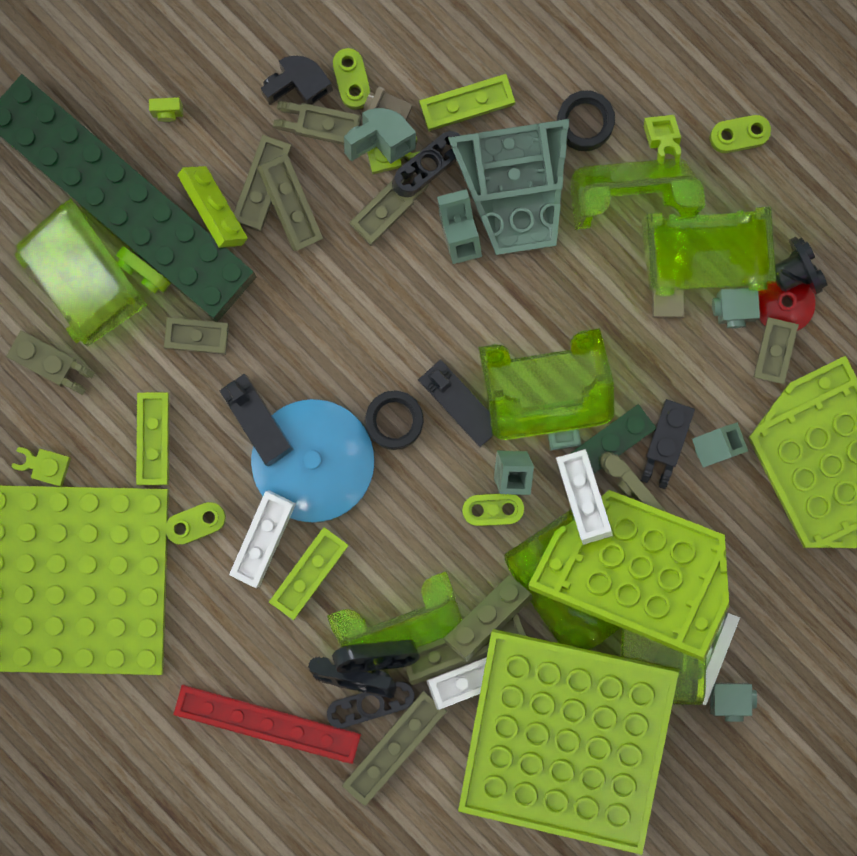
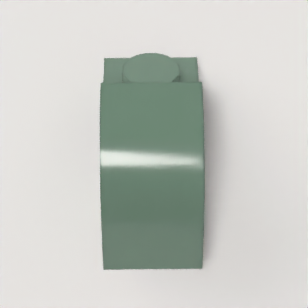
[344,108,416,164]
[437,189,482,264]

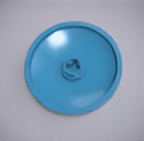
[251,399,375,523]

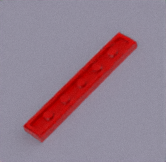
[173,684,361,765]

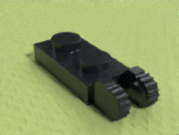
[640,399,695,489]
[308,656,397,699]

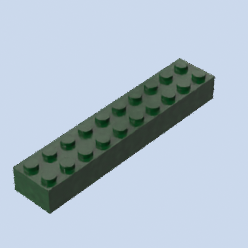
[0,74,257,322]

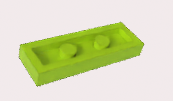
[419,74,515,132]
[177,166,248,248]
[136,392,169,485]
[269,527,349,620]

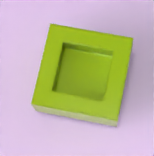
[149,98,183,122]

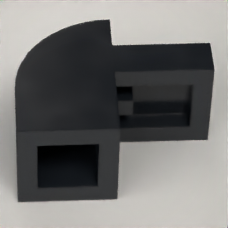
[260,56,333,105]

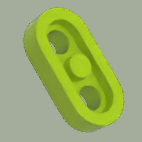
[333,48,370,110]
[710,115,771,153]
[115,246,171,294]
[462,494,524,526]
[166,502,226,545]

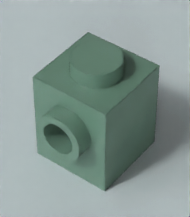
[712,287,760,329]
[692,422,748,468]
[494,450,534,495]
[710,683,757,722]

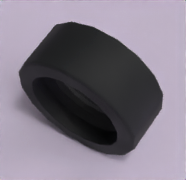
[557,90,615,151]
[365,390,424,450]

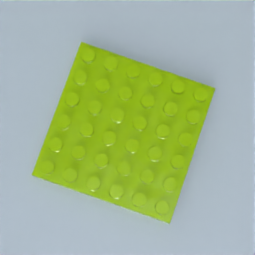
[0,486,169,675]
[458,629,680,855]

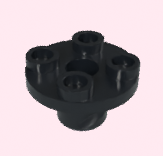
[772,236,828,295]

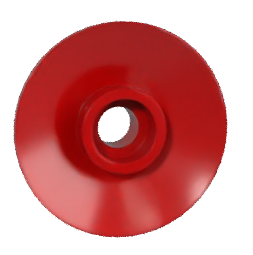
[758,276,815,331]

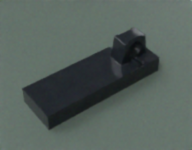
[418,359,503,448]
[219,374,294,467]

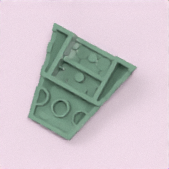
[448,119,569,255]

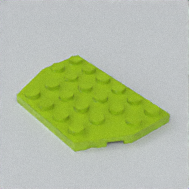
[748,356,857,548]
[528,490,729,662]

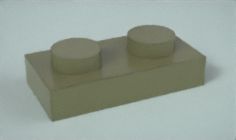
[164,317,229,355]
[753,317,799,384]

